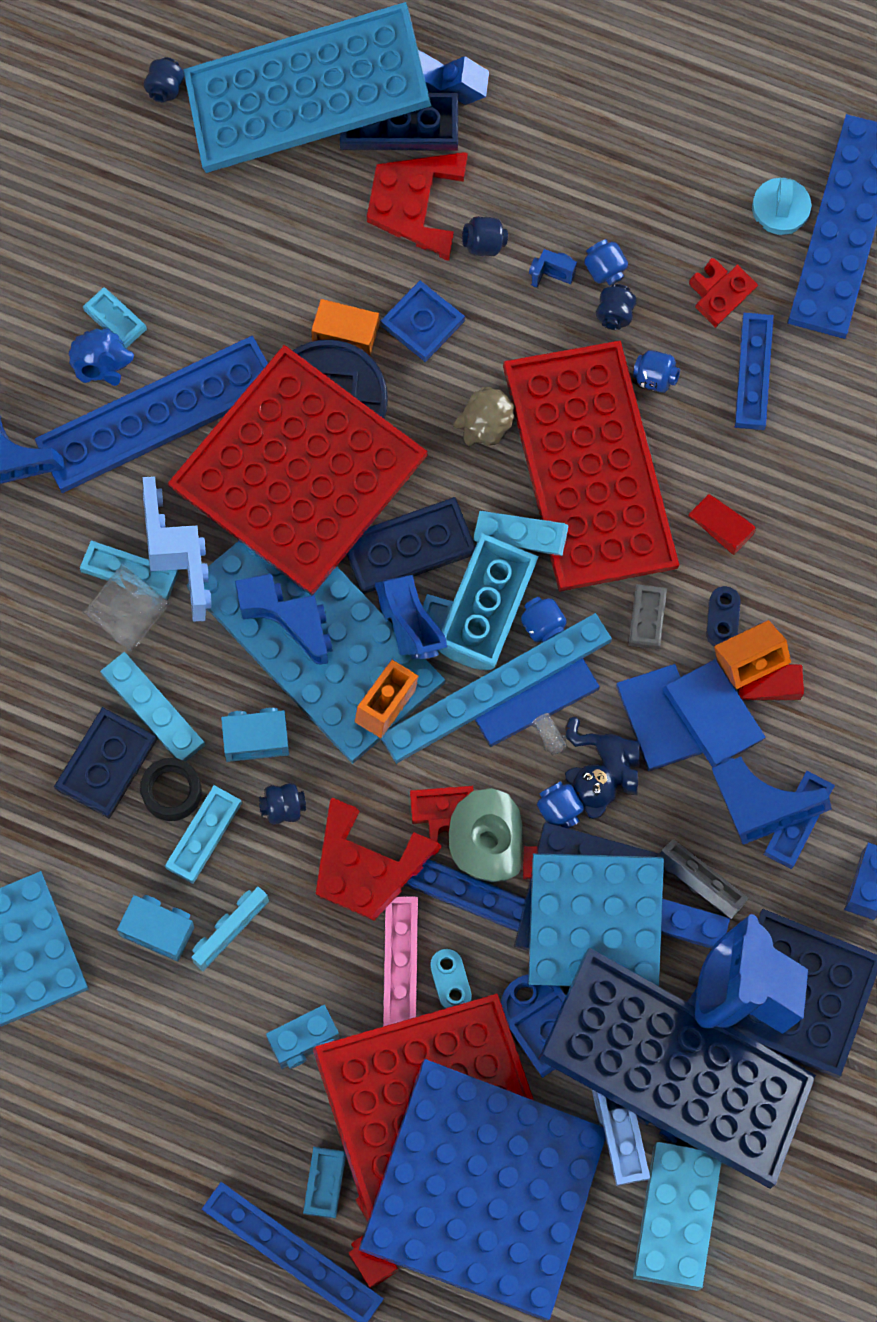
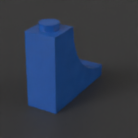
[0,416,64,484]
[712,757,832,845]

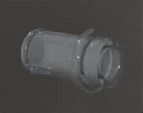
[532,713,567,755]

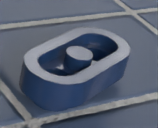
[706,586,741,646]

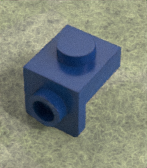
[529,249,577,288]

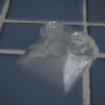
[83,564,171,651]

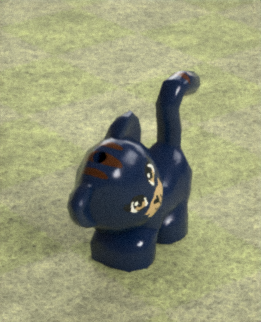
[565,717,640,819]

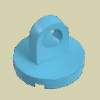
[752,177,812,235]

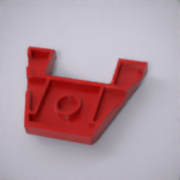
[367,152,468,260]
[316,798,442,921]

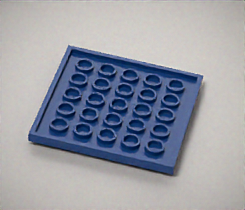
[359,1059,606,1321]

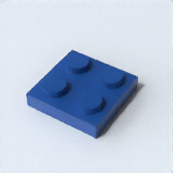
[380,280,465,362]

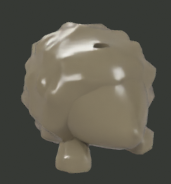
[453,386,515,446]

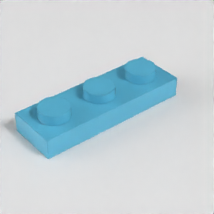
[473,511,569,556]
[80,541,179,601]
[165,785,242,884]
[191,887,269,971]

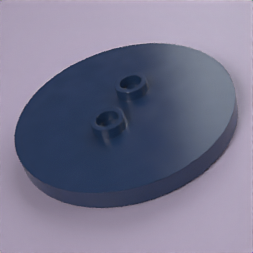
[292,340,388,419]

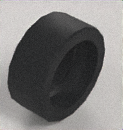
[140,758,201,821]

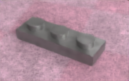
[657,839,749,919]

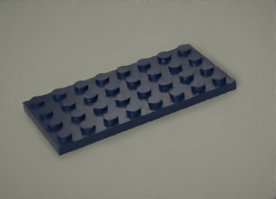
[538,948,816,1189]

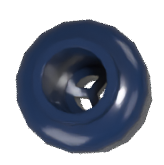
[462,216,508,256]

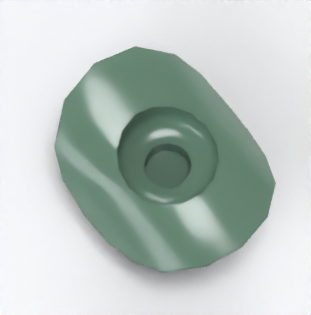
[449,788,523,882]

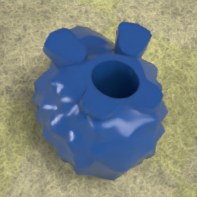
[69,328,134,386]

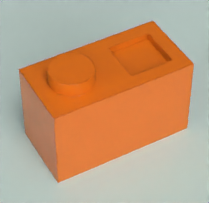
[311,299,379,356]
[714,620,791,689]
[355,659,418,738]

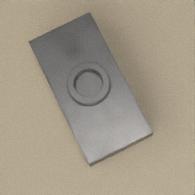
[628,584,667,650]

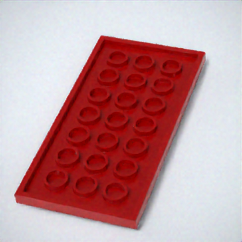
[503,340,680,592]

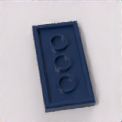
[346,497,476,594]

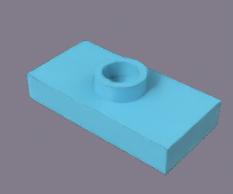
[83,287,147,348]

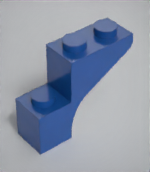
[418,50,489,105]
[235,573,333,665]
[375,575,448,659]

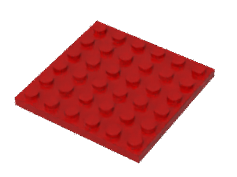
[168,345,428,596]
[313,993,534,1222]

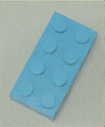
[633,1142,721,1291]

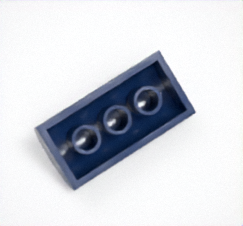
[340,93,458,151]

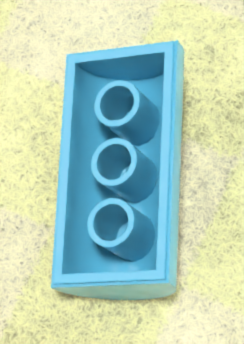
[439,533,539,670]

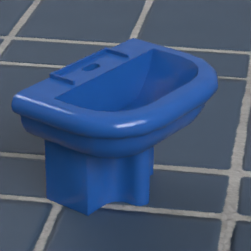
[695,914,808,1034]

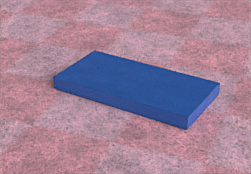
[475,658,600,747]

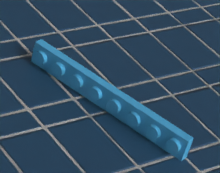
[381,613,612,764]

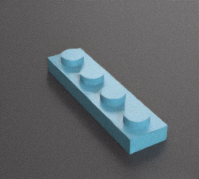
[100,652,205,761]

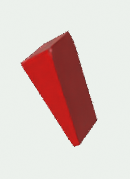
[688,494,756,555]
[738,664,804,700]

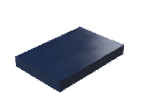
[54,707,157,819]

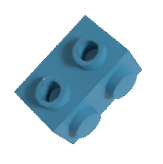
[221,708,289,762]
[117,895,195,962]
[266,1004,340,1069]

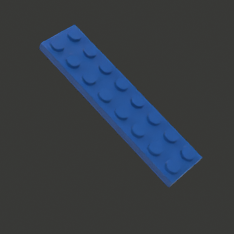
[787,114,877,339]
[34,335,268,493]

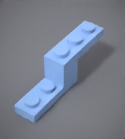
[143,477,211,622]
[592,1090,650,1186]

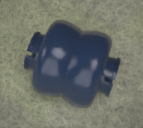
[144,57,184,103]
[596,284,637,330]
[259,783,306,825]

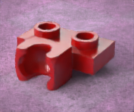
[689,258,758,328]
[410,786,474,842]

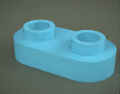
[430,949,472,1009]

